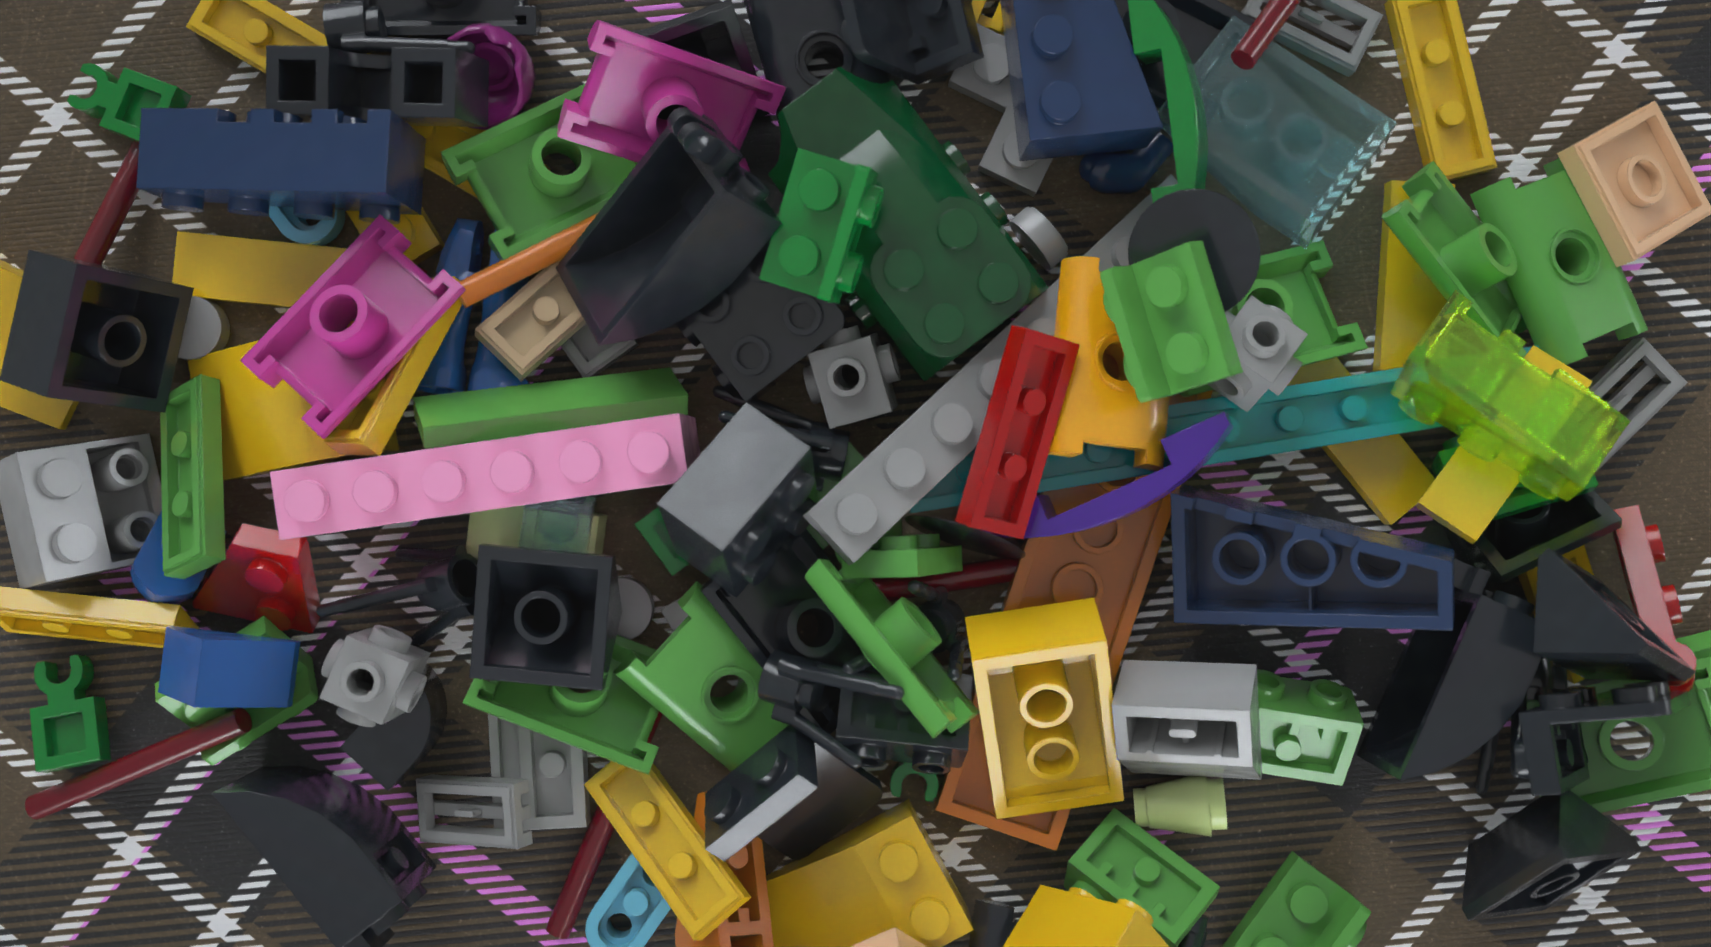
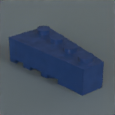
[1000,0,1163,161]
[136,108,426,224]
[1171,484,1455,631]

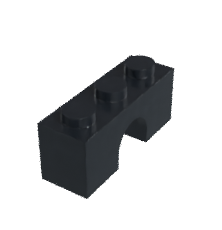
[266,45,489,127]

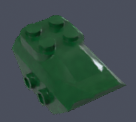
[768,67,1049,382]

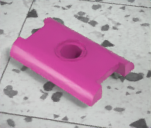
[557,20,786,172]
[240,215,466,439]

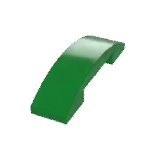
[1128,0,1208,203]

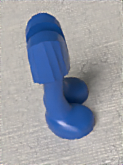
[416,218,530,394]

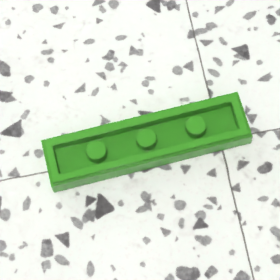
[413,367,688,449]

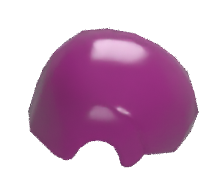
[447,23,536,130]

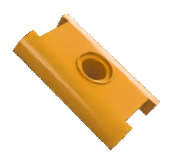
[1048,256,1169,471]

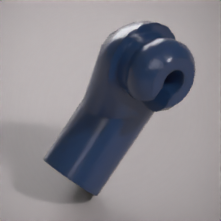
[1079,132,1174,194]

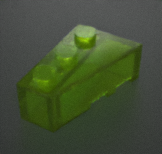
[1390,290,1630,502]

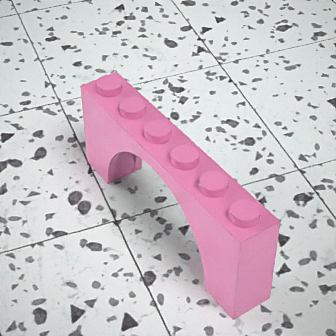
[270,413,700,540]

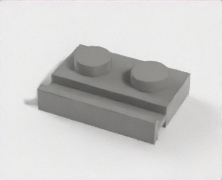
[488,714,591,830]

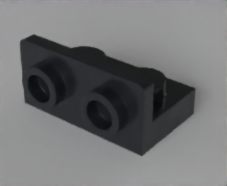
[835,661,973,774]

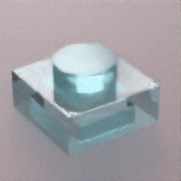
[519,496,596,553]

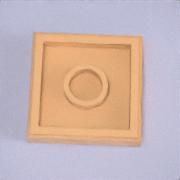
[1557,101,1711,267]

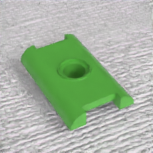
[441,83,638,260]
[1470,158,1648,365]
[1381,161,1527,371]
[1179,240,1368,397]
[805,559,980,739]
[613,581,788,772]
[463,635,659,775]
[1527,656,1711,813]

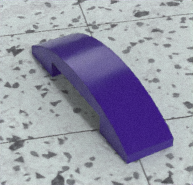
[982,412,1234,538]

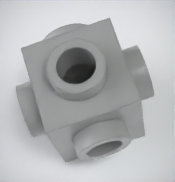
[1207,295,1308,412]
[803,325,901,429]
[320,625,431,727]

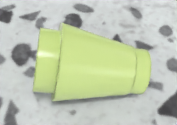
[1133,776,1227,837]

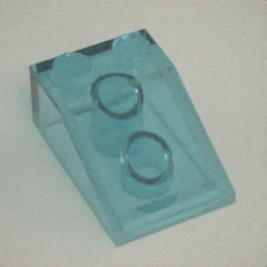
[1158,15,1397,249]

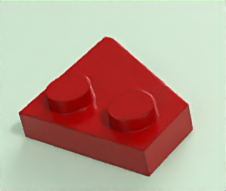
[192,523,320,634]

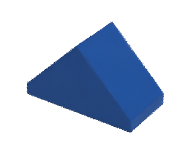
[158,626,300,708]

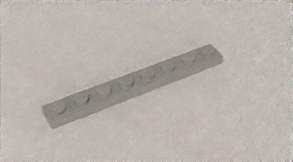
[803,174,1178,565]

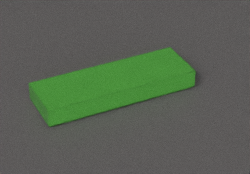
[160,374,226,579]

